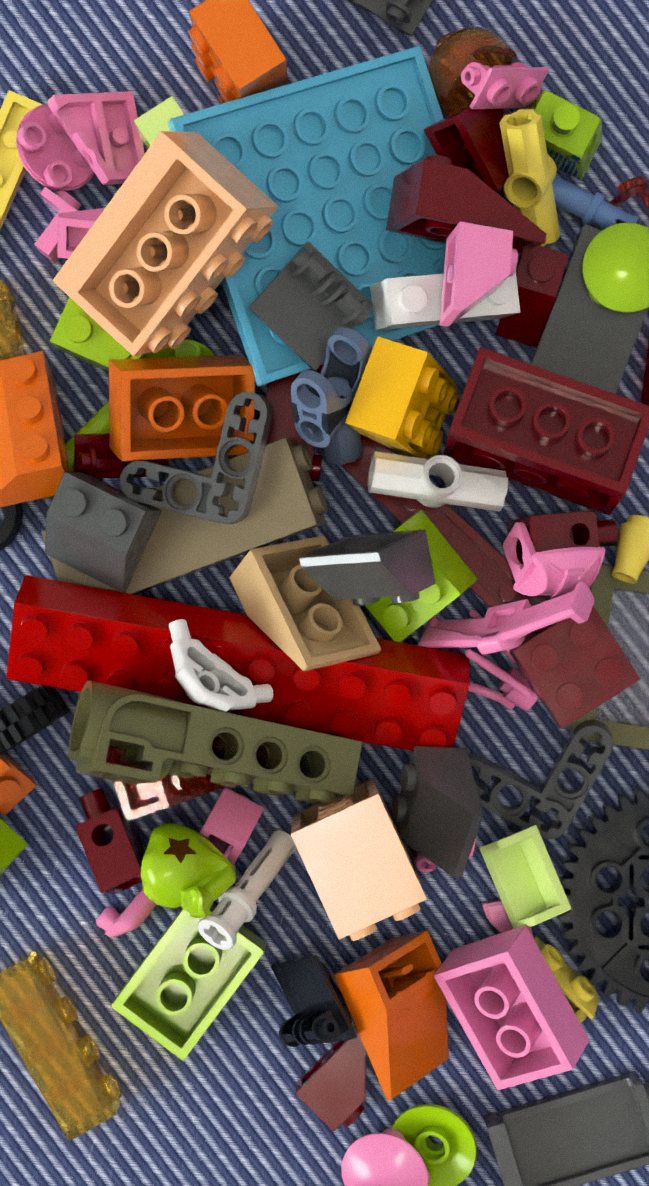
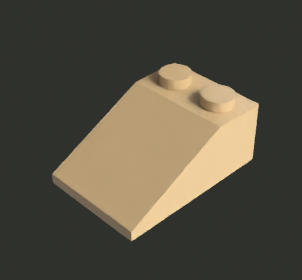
[229,536,382,671]

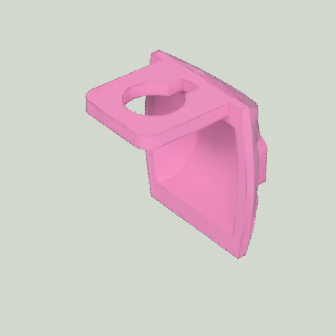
[503,522,606,599]

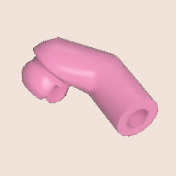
[96,888,157,938]

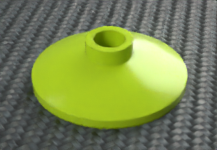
[391,1104,477,1186]

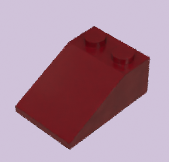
[386,155,547,254]

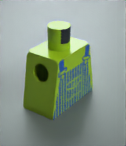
[525,91,602,180]

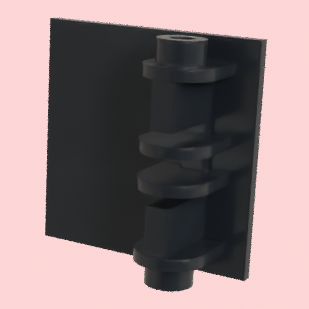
[271,955,358,1047]

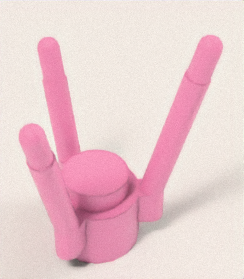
[465,610,539,712]

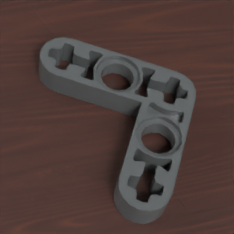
[120,392,273,524]
[468,720,613,839]

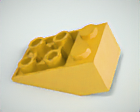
[345,336,459,459]

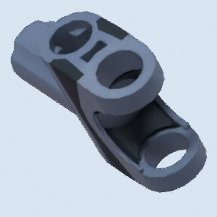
[291,327,372,465]

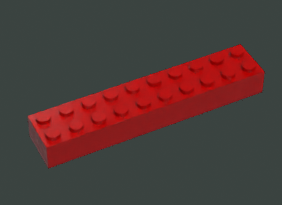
[6,575,470,751]

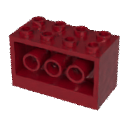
[443,347,649,515]

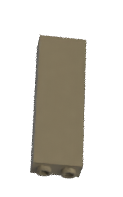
[41,438,328,595]

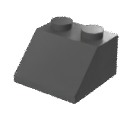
[45,472,162,593]
[299,529,435,605]
[392,746,483,877]

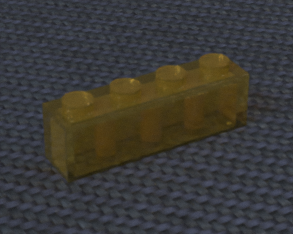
[0,950,122,1141]

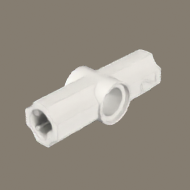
[367,451,508,512]

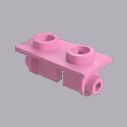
[461,62,549,109]

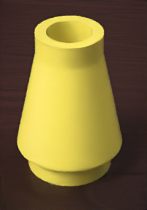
[611,515,649,584]

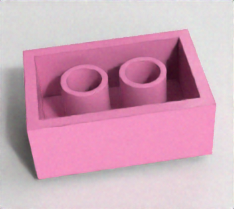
[433,925,590,1090]

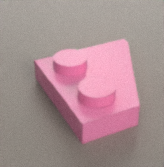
[48,91,145,185]

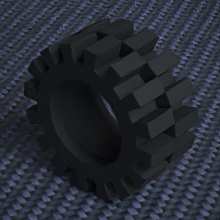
[0,685,70,754]

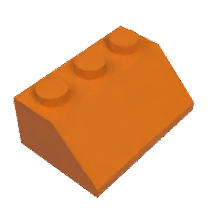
[0,351,70,508]

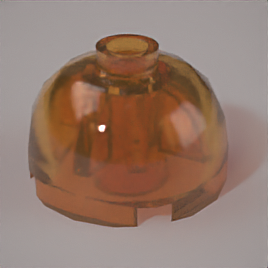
[428,26,517,116]

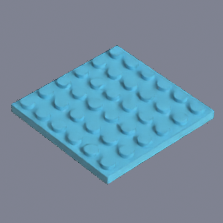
[168,46,446,387]

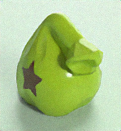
[141,823,237,918]

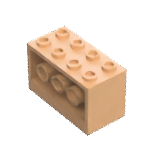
[52,131,279,356]
[291,778,427,941]

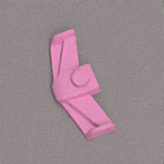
[418,582,594,655]

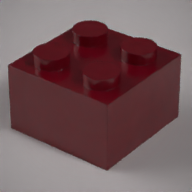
[510,606,641,729]

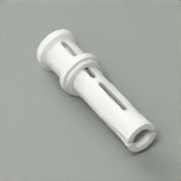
[198,830,297,950]

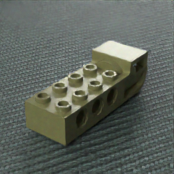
[68,680,362,804]

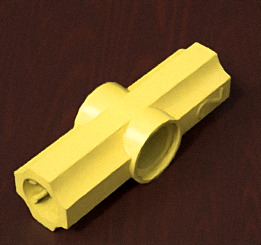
[499,109,560,247]

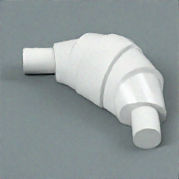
[168,619,273,712]

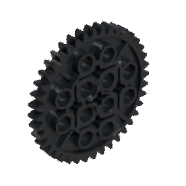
[557,788,649,1013]

